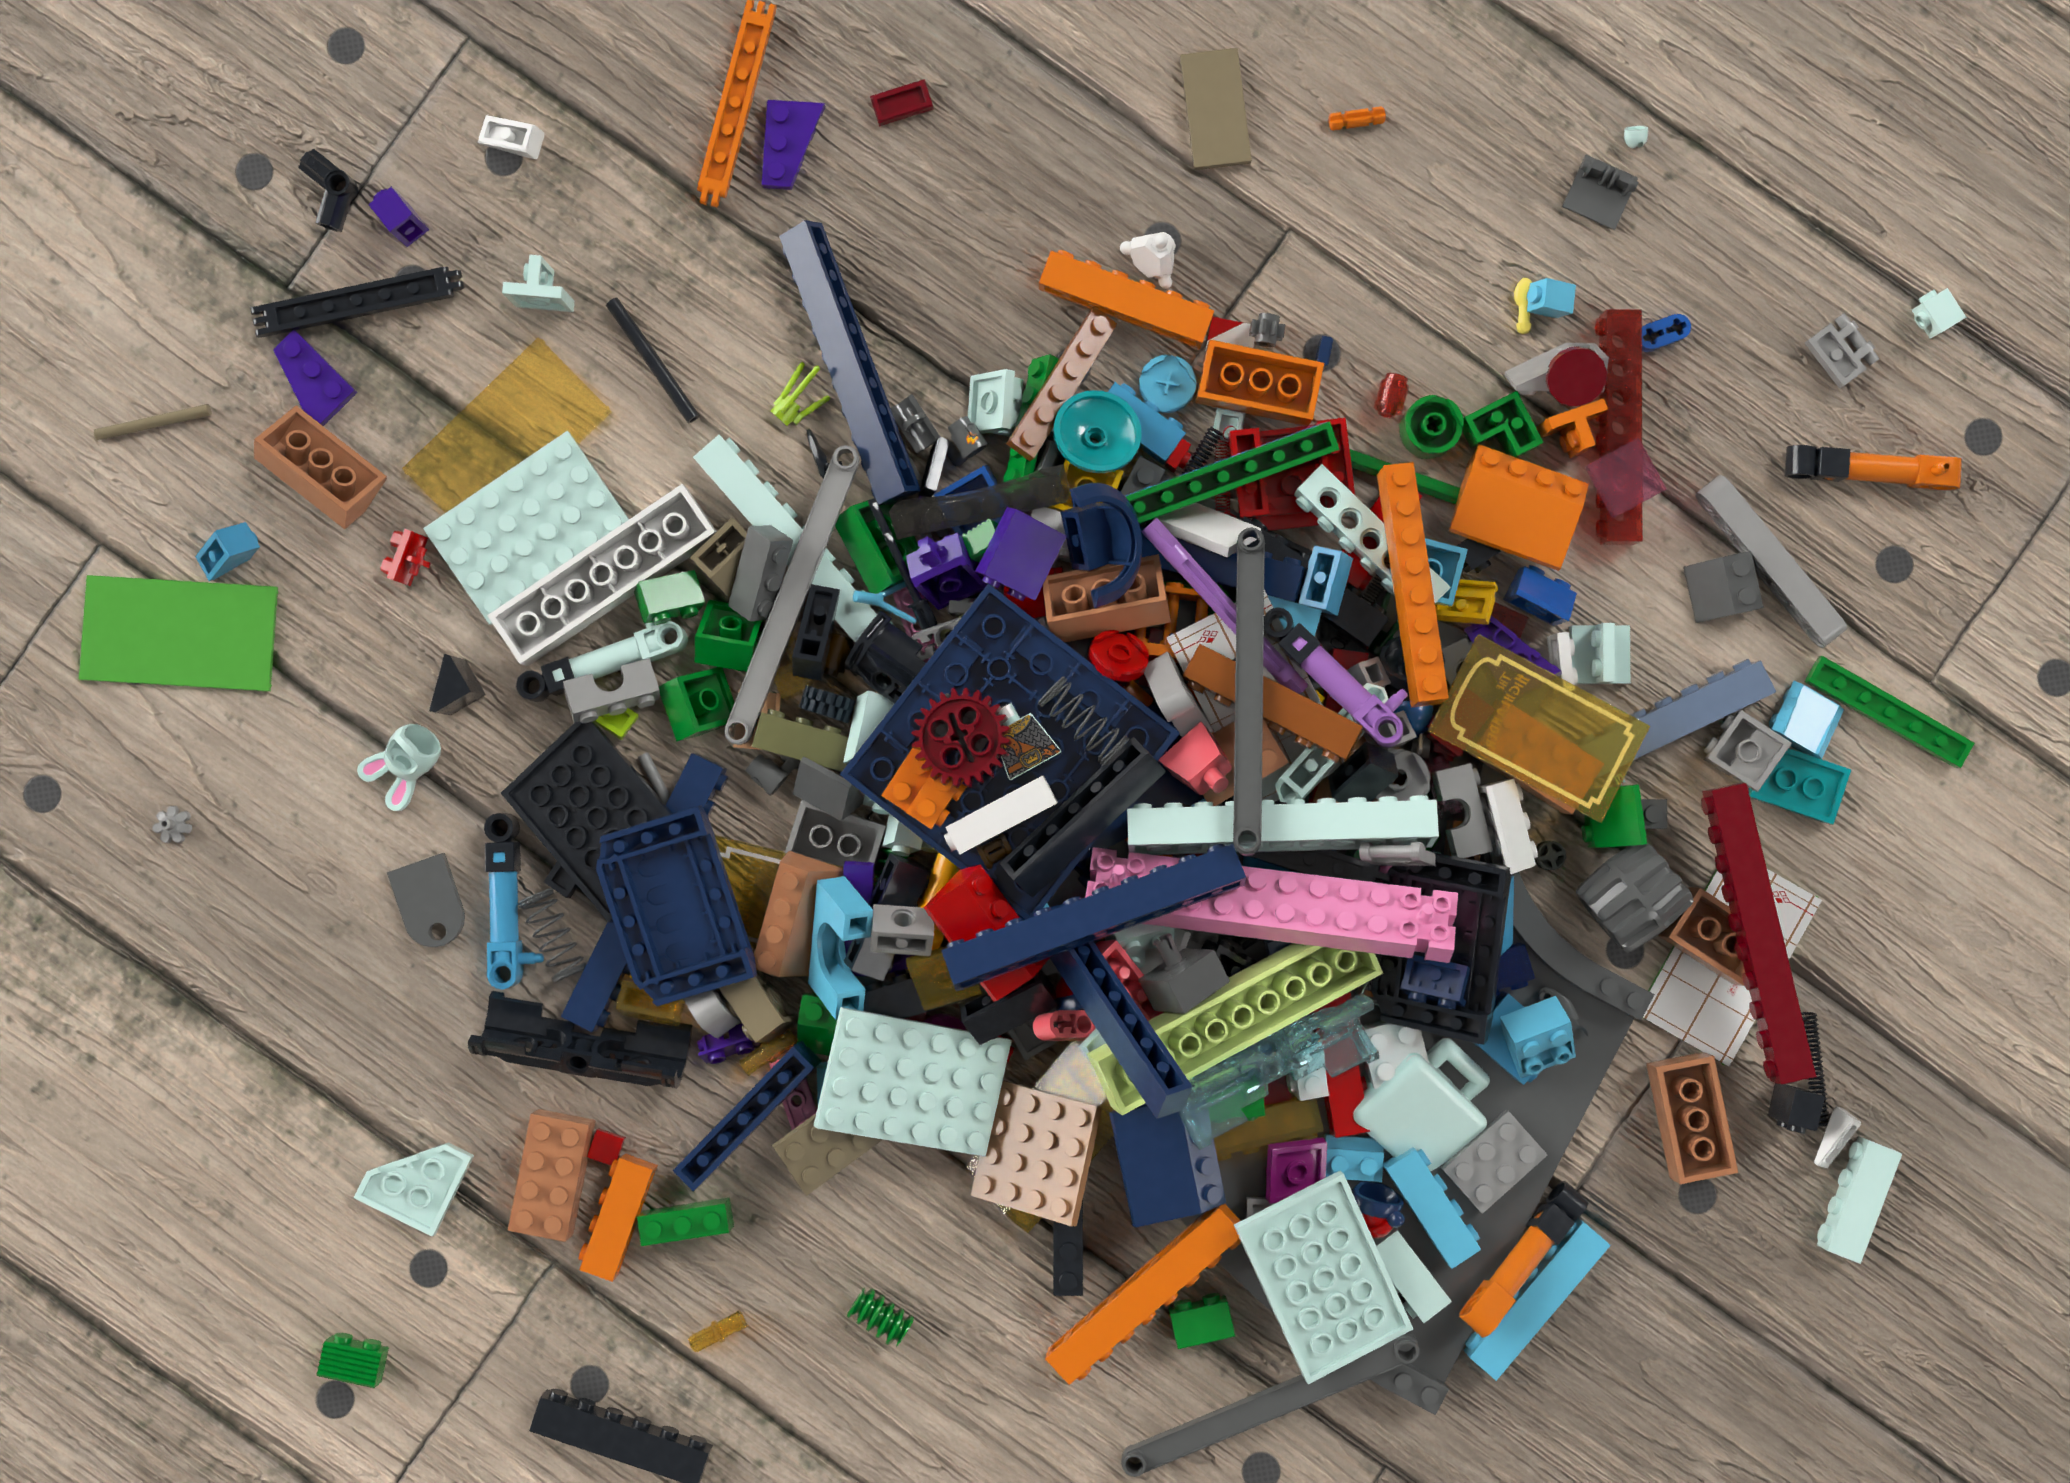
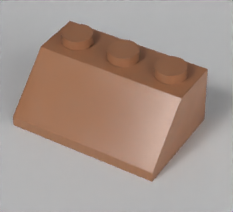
[1203,720,1289,806]

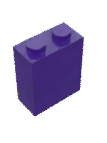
[976,507,1067,601]

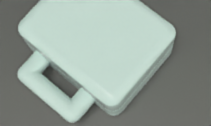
[1353,1038,1490,1171]

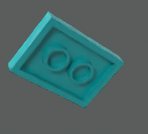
[1749,748,1852,825]

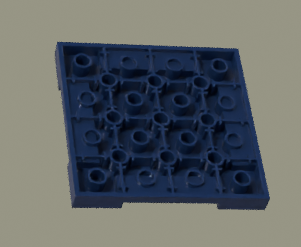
[840,583,1180,920]

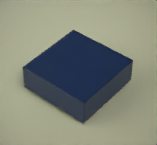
[1315,336,1333,371]

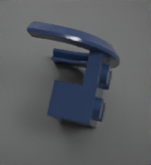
[1061,483,1143,608]

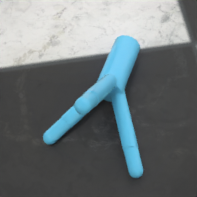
[853,582,917,624]

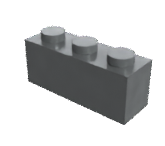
[728,525,793,621]

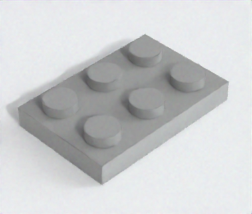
[1441,1109,1548,1214]

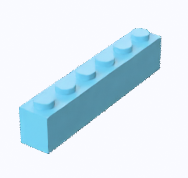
[1464,1218,1611,1381]

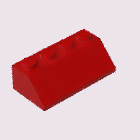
[924,864,1050,1001]

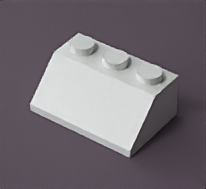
[1477,779,1538,874]

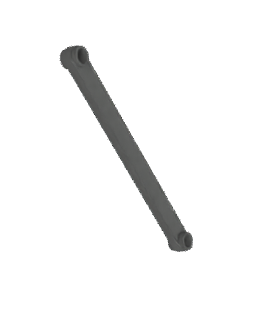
[1233,527,1265,856]
[1121,1332,1420,1477]

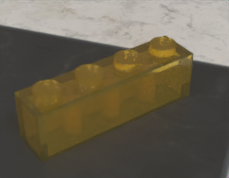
[1210,1096,1324,1161]

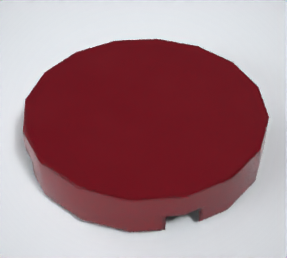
[1546,346,1607,406]

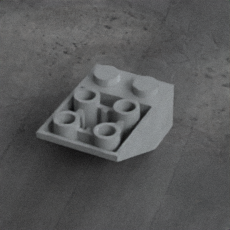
[1504,343,1609,395]

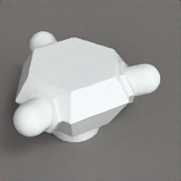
[1120,232,1176,289]

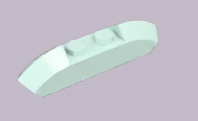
[1275,683,1388,803]

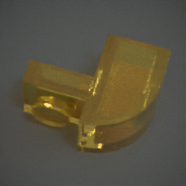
[774,633,815,700]

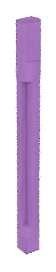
[1141,518,1308,694]

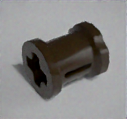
[976,832,1013,870]

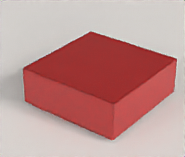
[587,1128,626,1165]

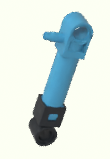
[484,813,544,989]

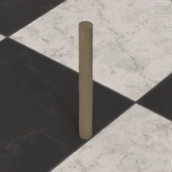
[94,404,212,440]

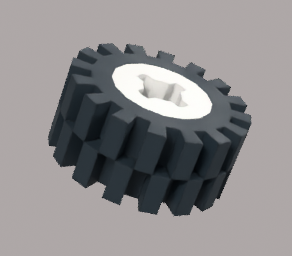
[799,685,856,723]

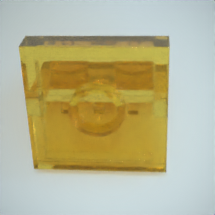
[906,946,982,1011]

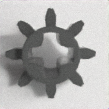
[1249,313,1286,347]

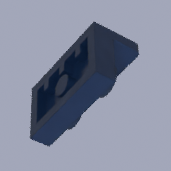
[1401,955,1470,1010]

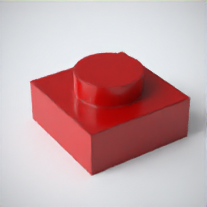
[1164,439,1192,473]

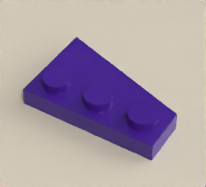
[762,100,826,190]
[273,330,358,426]
[1464,616,1562,704]

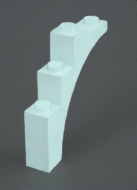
[843,690,938,856]

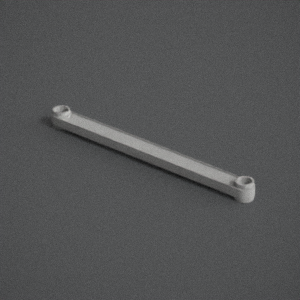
[724,445,860,745]

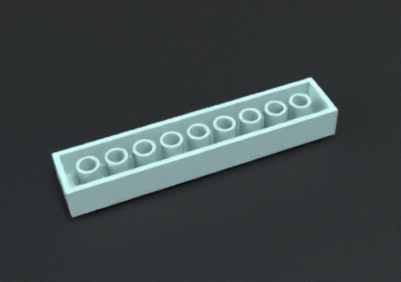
[1127,795,1439,855]

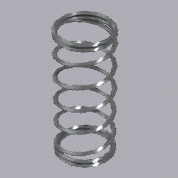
[1038,676,1129,766]
[518,888,587,983]

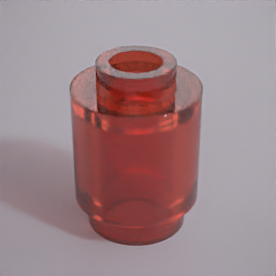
[1374,373,1409,419]

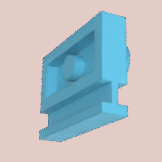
[1324,1133,1384,1182]

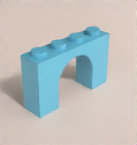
[808,876,873,1020]

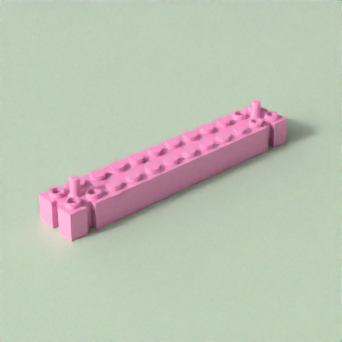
[1085,847,1458,963]

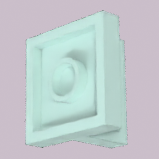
[502,255,575,312]
[968,369,1024,437]
[1569,623,1631,684]

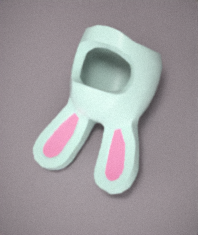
[357,724,441,811]

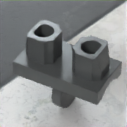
[891,394,940,454]

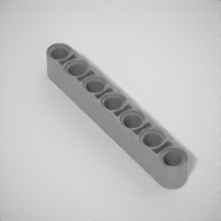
[1695,475,1847,648]

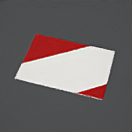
[1205,316,1255,351]

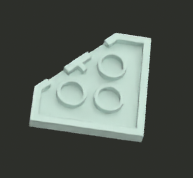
[354,1142,474,1237]

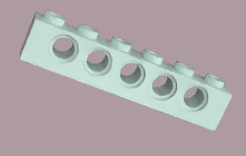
[1294,464,1451,603]

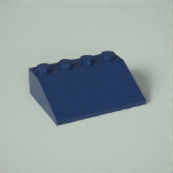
[1109,1089,1226,1227]

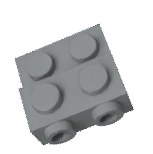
[1703,710,1792,792]

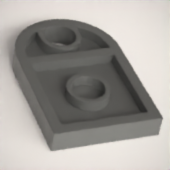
[387,853,465,947]

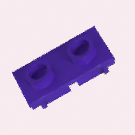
[697,1023,761,1064]

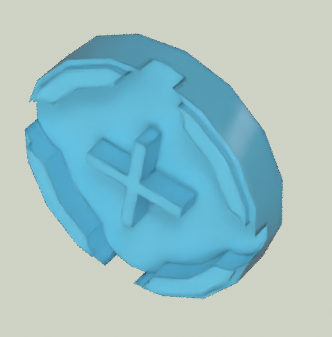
[1139,355,1196,413]

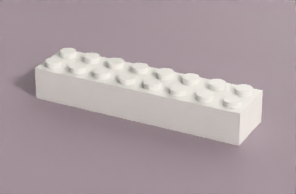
[487,484,717,666]

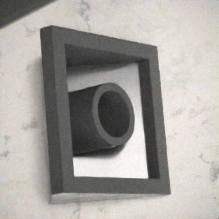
[793,756,864,821]

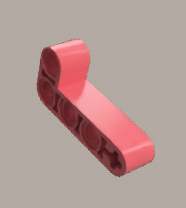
[1033,1010,1096,1041]

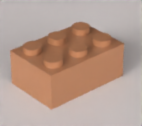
[1658,887,1745,986]

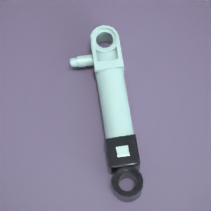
[516,621,688,702]

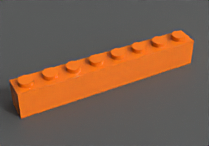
[1377,462,1449,708]
[1045,1204,1241,1385]

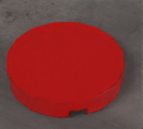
[1089,630,1149,681]

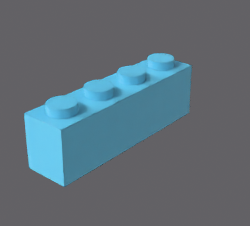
[1383,1147,1481,1269]

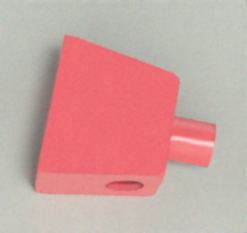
[1159,721,1232,795]

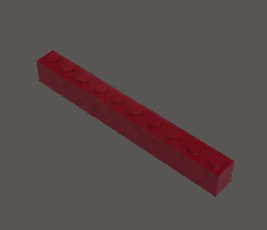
[1701,783,1816,1085]

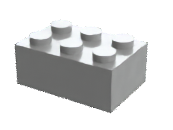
[784,800,887,870]

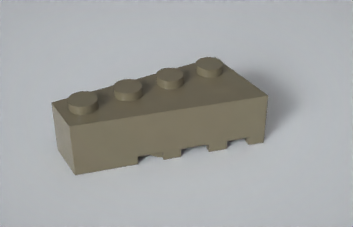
[715,970,798,1043]

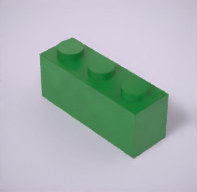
[637,1197,734,1246]

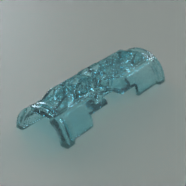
[1179,994,1379,1150]

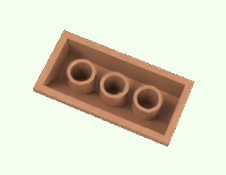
[254,405,387,529]
[1043,554,1171,642]
[754,851,843,977]

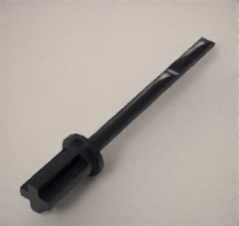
[868,498,938,635]

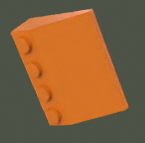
[1449,444,1589,571]

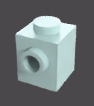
[1912,288,1966,339]

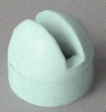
[1624,126,1648,149]

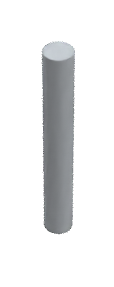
[638,752,670,805]

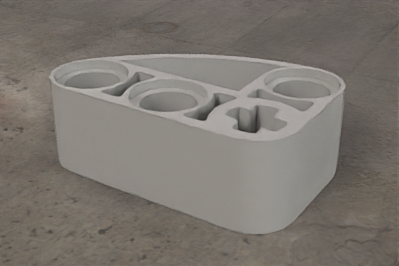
[683,989,741,1039]

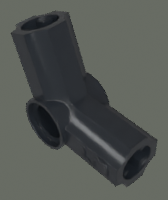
[298,149,359,232]

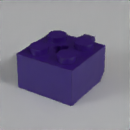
[906,532,988,610]

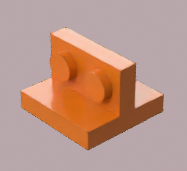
[1536,398,1608,458]

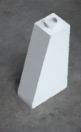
[944,775,1058,854]

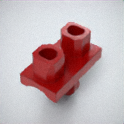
[380,529,431,586]

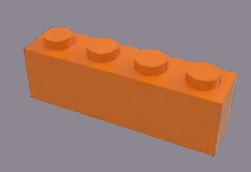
[578,1153,658,1282]

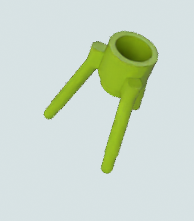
[771,362,830,426]

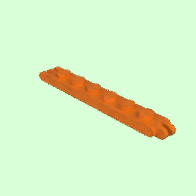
[697,0,777,208]

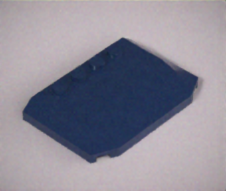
[596,805,757,1006]

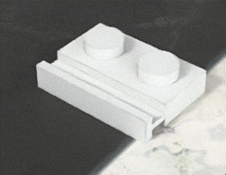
[1547,632,1578,694]

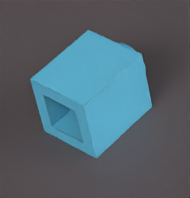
[1527,278,1576,318]

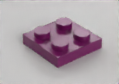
[1266,1137,1327,1204]

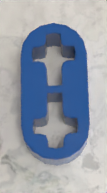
[1634,314,1691,352]

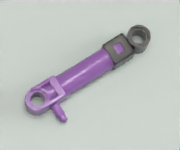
[1264,607,1408,748]

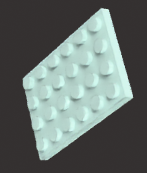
[423,431,629,625]
[814,1007,1012,1157]
[1234,1171,1413,1384]

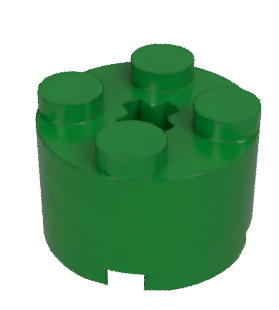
[1399,395,1464,459]

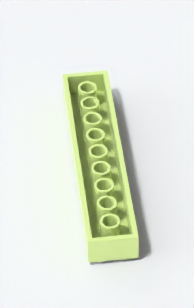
[1087,943,1383,1115]

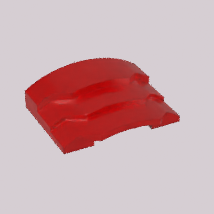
[1228,417,1355,531]

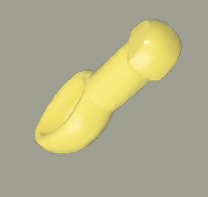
[1514,278,1533,334]

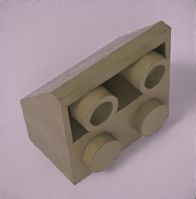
[690,517,747,598]

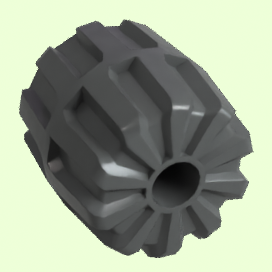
[1576,843,1694,953]

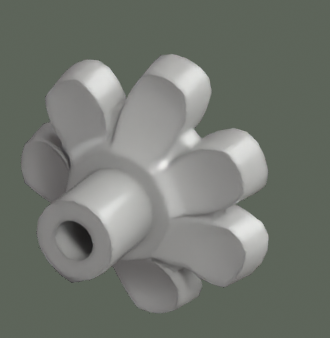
[152,806,192,844]

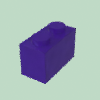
[368,186,429,247]

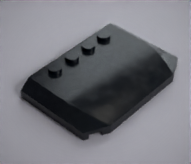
[1371,852,1511,1045]

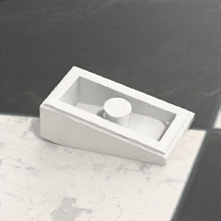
[478,115,545,159]
[1814,1106,1861,1168]

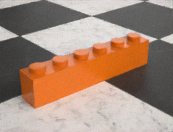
[1039,250,1214,349]

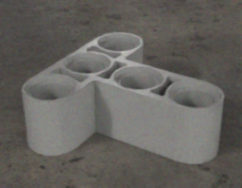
[1144,651,1214,738]

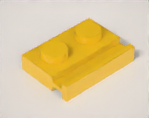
[1435,579,1498,625]

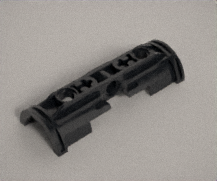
[844,611,926,704]
[468,991,693,1089]

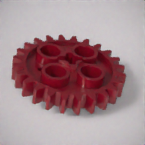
[911,688,1012,788]

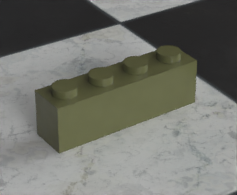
[751,709,849,772]

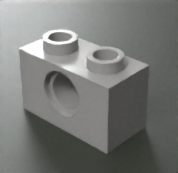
[870,904,934,956]

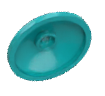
[1053,390,1142,473]

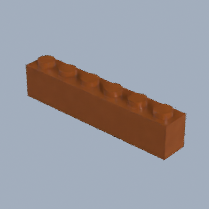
[1183,644,1363,763]

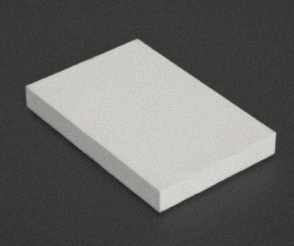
[1155,503,1261,557]

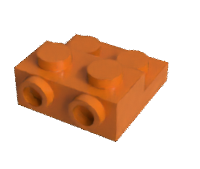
[881,748,967,829]

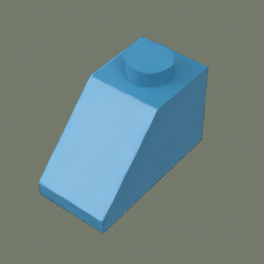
[195,522,260,581]

